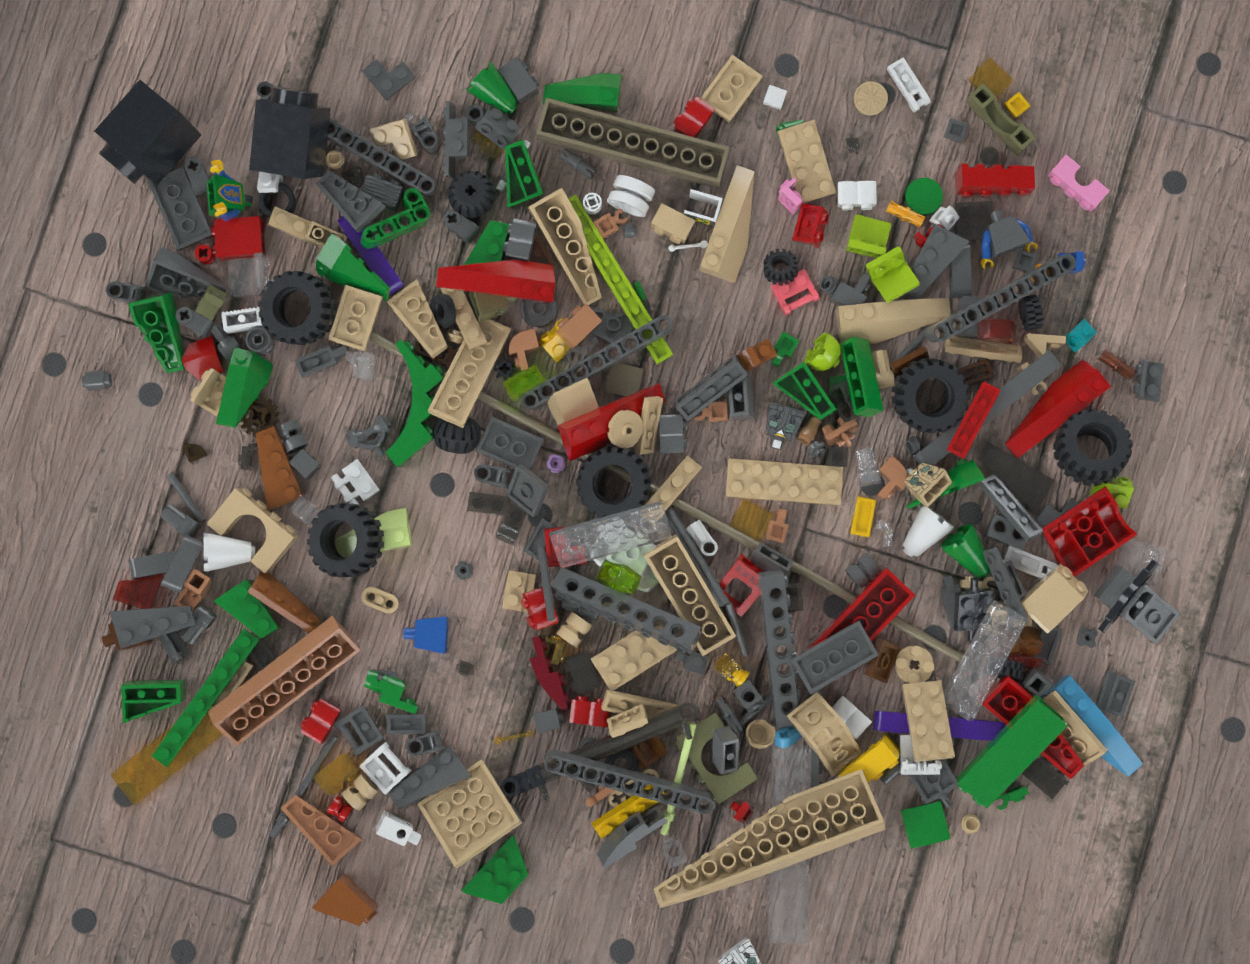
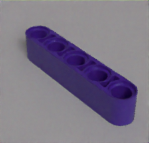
[337,216,404,295]

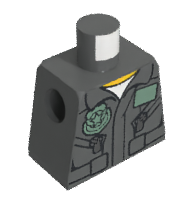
[765,402,806,450]

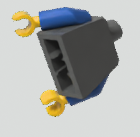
[980,210,1038,269]

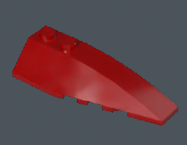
[436,260,555,303]
[1005,359,1111,459]
[557,383,665,461]
[981,675,1084,779]

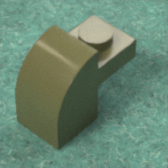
[195,285,227,321]

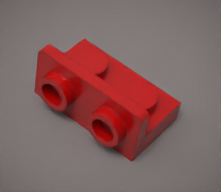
[792,203,829,248]

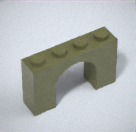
[675,712,758,804]

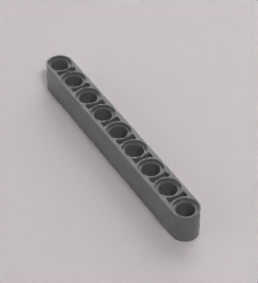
[926,254,1076,343]
[522,315,674,410]
[913,350,1061,466]
[545,749,714,814]

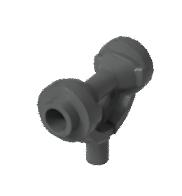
[346,414,392,458]

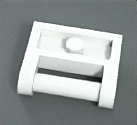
[360,742,412,795]

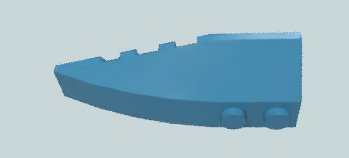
[1040,675,1143,777]

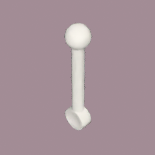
[668,240,708,252]

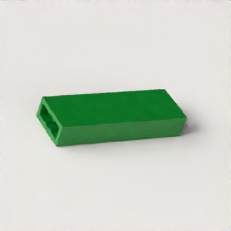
[957,694,1068,808]

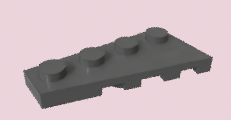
[316,170,386,233]
[904,224,969,299]
[109,606,197,649]
[388,745,472,809]

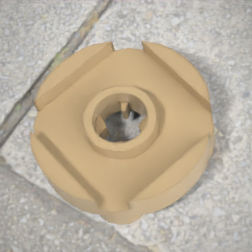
[894,646,934,683]

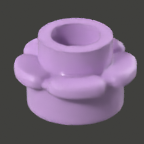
[546,454,565,473]

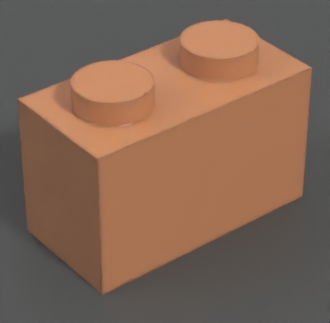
[555,304,602,348]

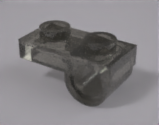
[496,503,527,546]

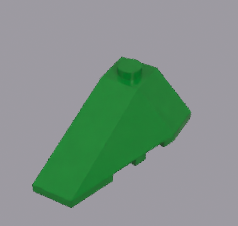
[315,234,390,301]
[128,292,185,373]
[216,348,273,428]
[906,458,985,510]

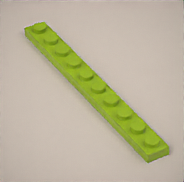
[568,194,673,365]

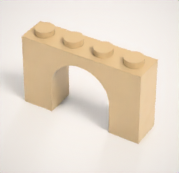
[207,487,298,573]

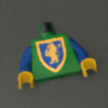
[206,159,253,221]

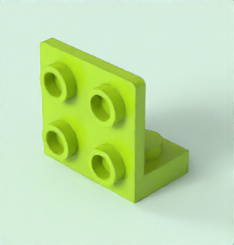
[845,214,891,259]
[866,246,920,303]

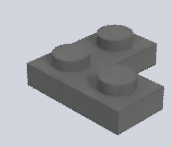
[362,59,415,101]

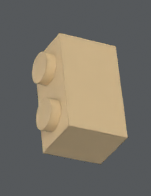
[651,203,695,244]

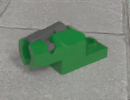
[364,669,420,714]

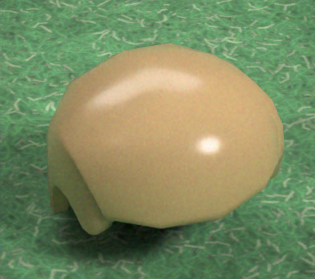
[745,719,776,749]

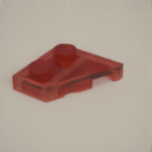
[112,574,163,609]
[996,651,1043,669]

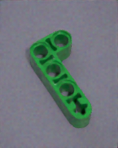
[360,188,430,249]

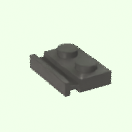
[1095,671,1135,718]

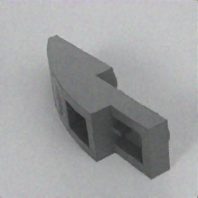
[597,805,668,868]

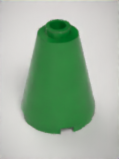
[465,62,518,114]
[941,523,991,578]

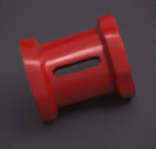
[195,244,216,265]

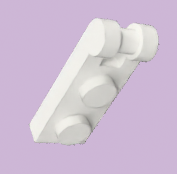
[887,57,931,113]
[1003,546,1058,579]

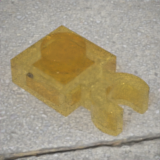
[713,654,741,679]

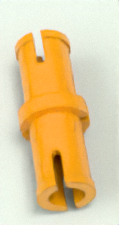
[886,200,925,228]

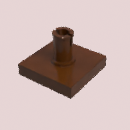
[864,638,900,684]

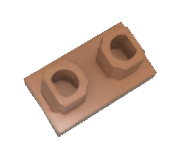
[822,414,858,448]

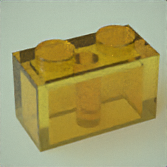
[313,752,361,795]

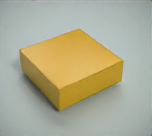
[1003,92,1031,119]

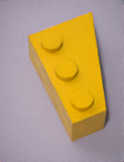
[838,732,900,785]

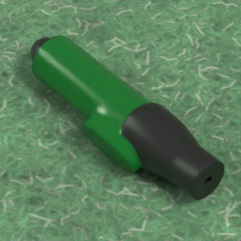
[633,279,652,314]

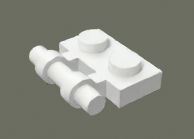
[331,459,380,505]

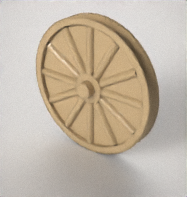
[854,81,888,116]

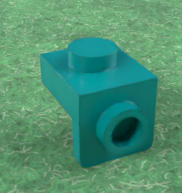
[1066,319,1097,352]

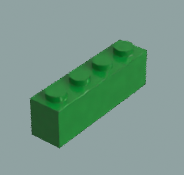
[840,337,884,418]

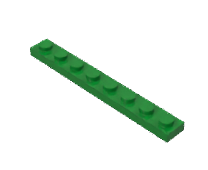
[151,628,260,767]

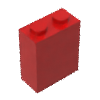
[211,216,266,261]

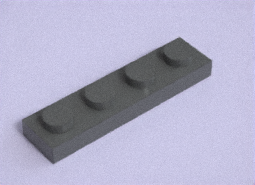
[979,474,1043,542]

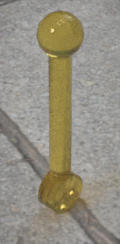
[494,730,534,744]

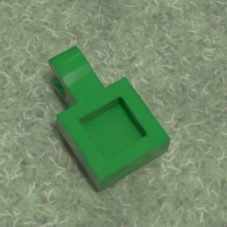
[771,331,799,367]
[996,785,1029,810]

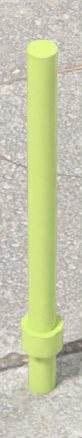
[661,722,697,835]

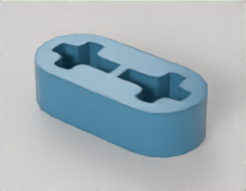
[775,726,802,748]

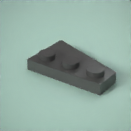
[589,308,634,345]

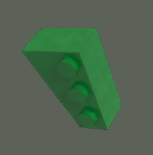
[505,140,544,208]
[214,579,282,639]

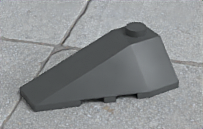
[145,247,228,300]

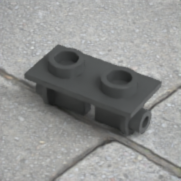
[158,631,190,664]

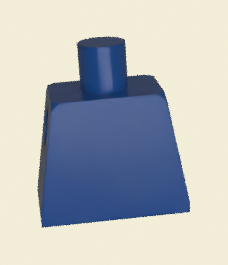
[403,617,448,654]

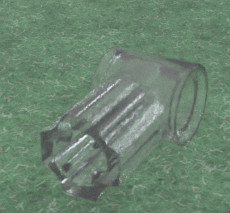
[856,447,881,487]

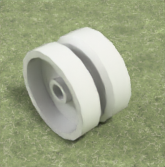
[607,175,655,217]

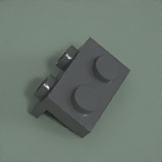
[475,104,521,150]

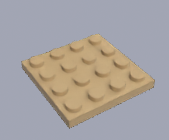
[418,759,522,868]

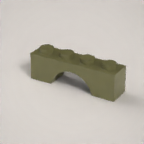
[966,83,1036,156]

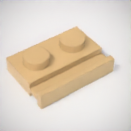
[502,570,536,613]

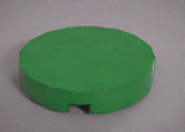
[905,177,943,216]

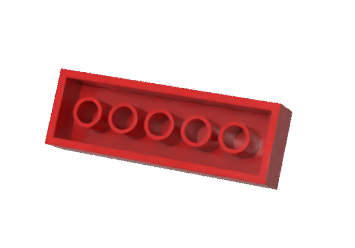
[806,567,916,650]

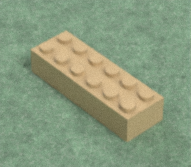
[643,534,736,656]

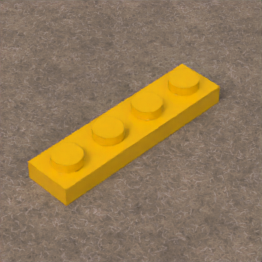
[591,784,666,839]

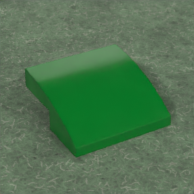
[901,800,951,849]

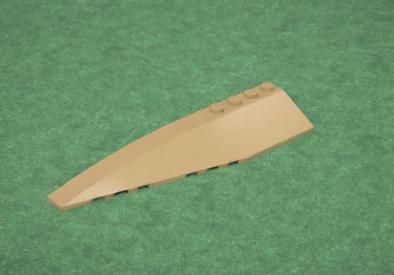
[654,769,885,908]

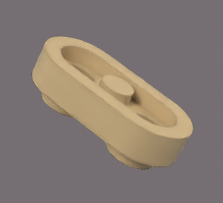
[361,587,400,613]

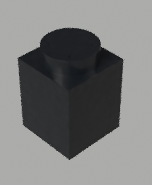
[94,80,201,186]
[249,87,331,179]

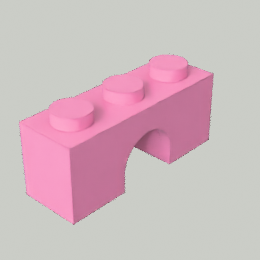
[1047,155,1110,212]

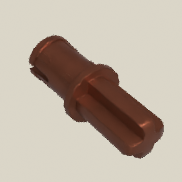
[1098,349,1135,380]

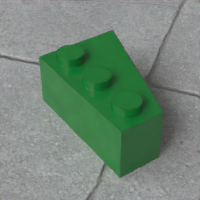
[464,220,509,265]
[772,362,837,420]
[121,679,186,723]

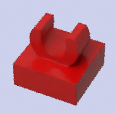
[730,801,755,824]

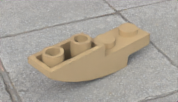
[267,206,347,248]

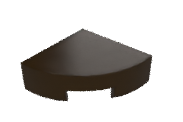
[182,443,208,463]

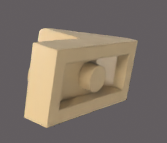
[1024,333,1066,358]

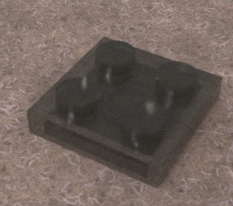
[953,201,993,241]

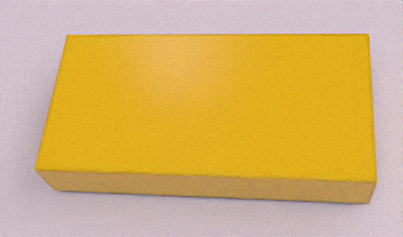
[850,496,876,538]

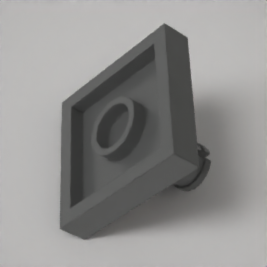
[506,464,549,517]

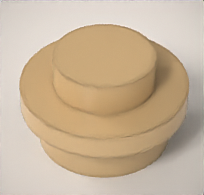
[325,150,345,169]
[447,329,464,344]
[961,814,981,834]

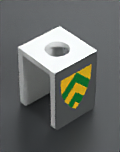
[684,189,723,227]

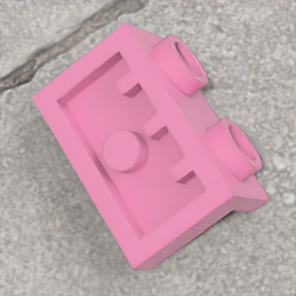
[778,178,802,215]

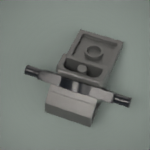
[1094,559,1180,644]

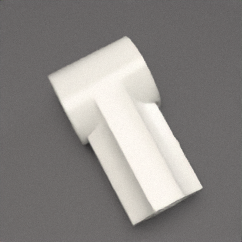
[686,520,718,558]

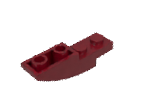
[530,636,571,710]

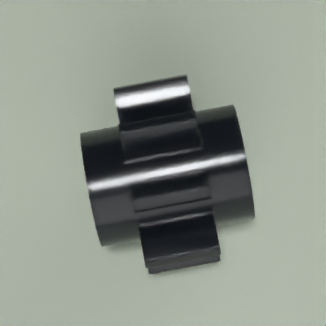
[493,357,517,382]

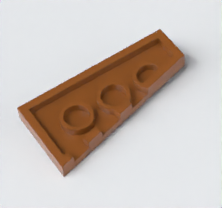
[256,426,304,510]
[247,571,322,633]

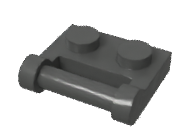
[334,705,384,756]

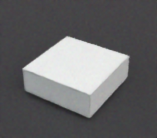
[763,85,787,110]

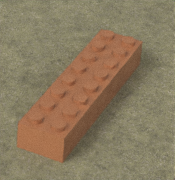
[208,615,361,747]

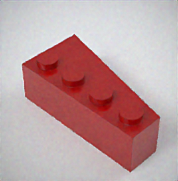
[955,163,1035,198]

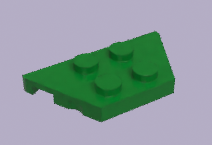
[461,835,529,904]

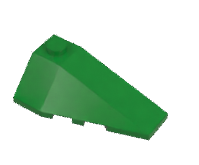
[543,73,621,112]

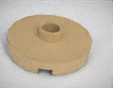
[608,410,643,448]

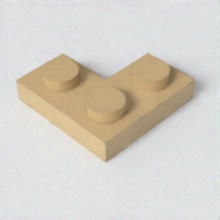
[370,118,418,160]

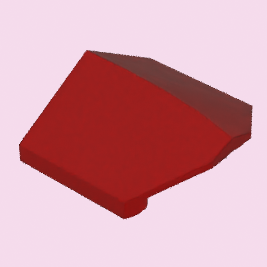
[182,336,224,380]

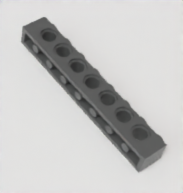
[551,567,701,654]
[758,570,801,728]

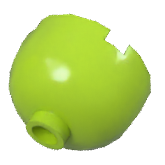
[804,332,841,371]

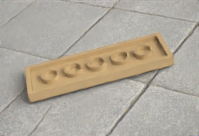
[428,316,511,428]
[726,458,843,506]

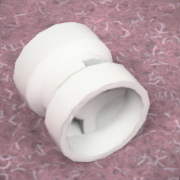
[583,193,602,215]

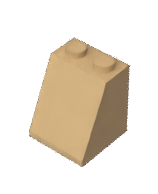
[547,378,599,425]
[1021,563,1088,634]

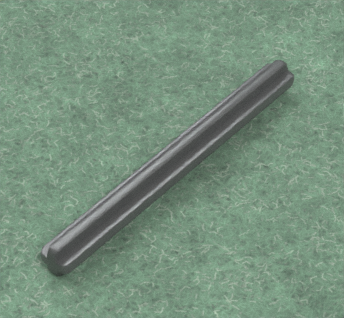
[663,508,729,607]

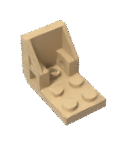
[787,692,862,777]

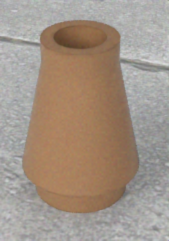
[796,416,821,446]

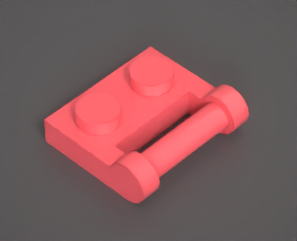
[770,269,820,316]

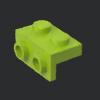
[1089,476,1134,509]

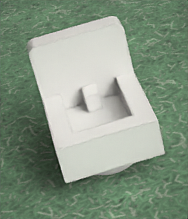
[257,172,283,193]
[929,206,959,230]

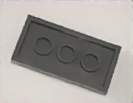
[148,167,213,251]
[790,621,878,694]

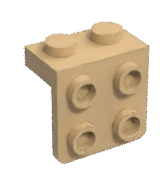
[190,368,226,416]

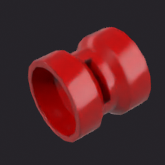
[327,796,353,823]

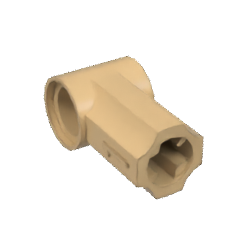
[872,350,895,389]

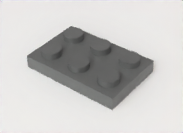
[476,417,544,471]

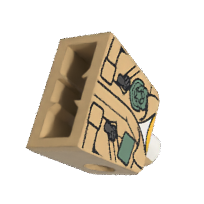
[904,463,953,508]

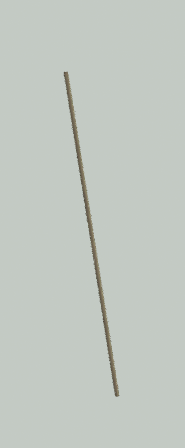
[332,310,970,666]

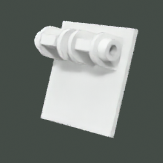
[900,735,942,775]

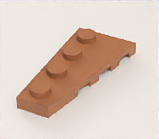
[280,794,362,866]

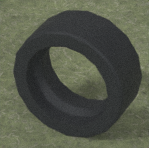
[258,182,296,218]

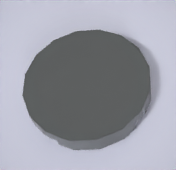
[520,298,558,327]

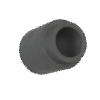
[82,370,112,391]

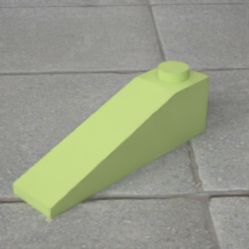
[335,508,413,558]

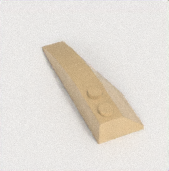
[699,165,755,283]
[527,188,602,305]
[836,298,951,344]

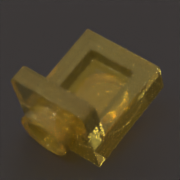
[545,635,567,665]

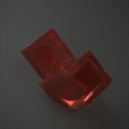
[978,319,1015,344]

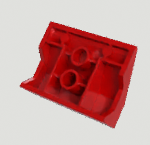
[1042,486,1137,577]

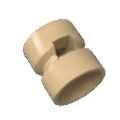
[556,612,592,648]
[342,774,379,811]

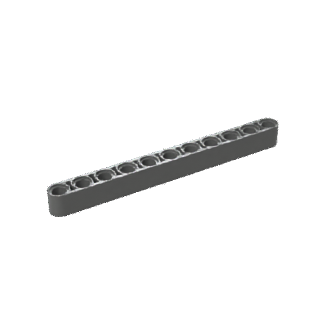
[257,81,437,198]

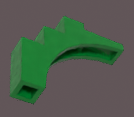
[385,339,445,468]

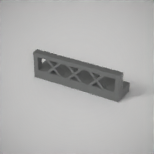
[675,354,748,421]

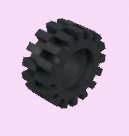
[763,248,798,286]
[1018,294,1044,331]
[988,657,1025,682]

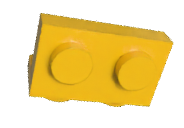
[538,318,579,363]

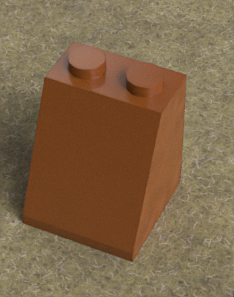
[312,874,379,926]

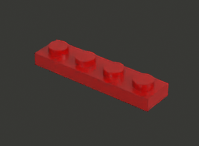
[946,381,1001,459]

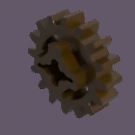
[240,396,281,437]

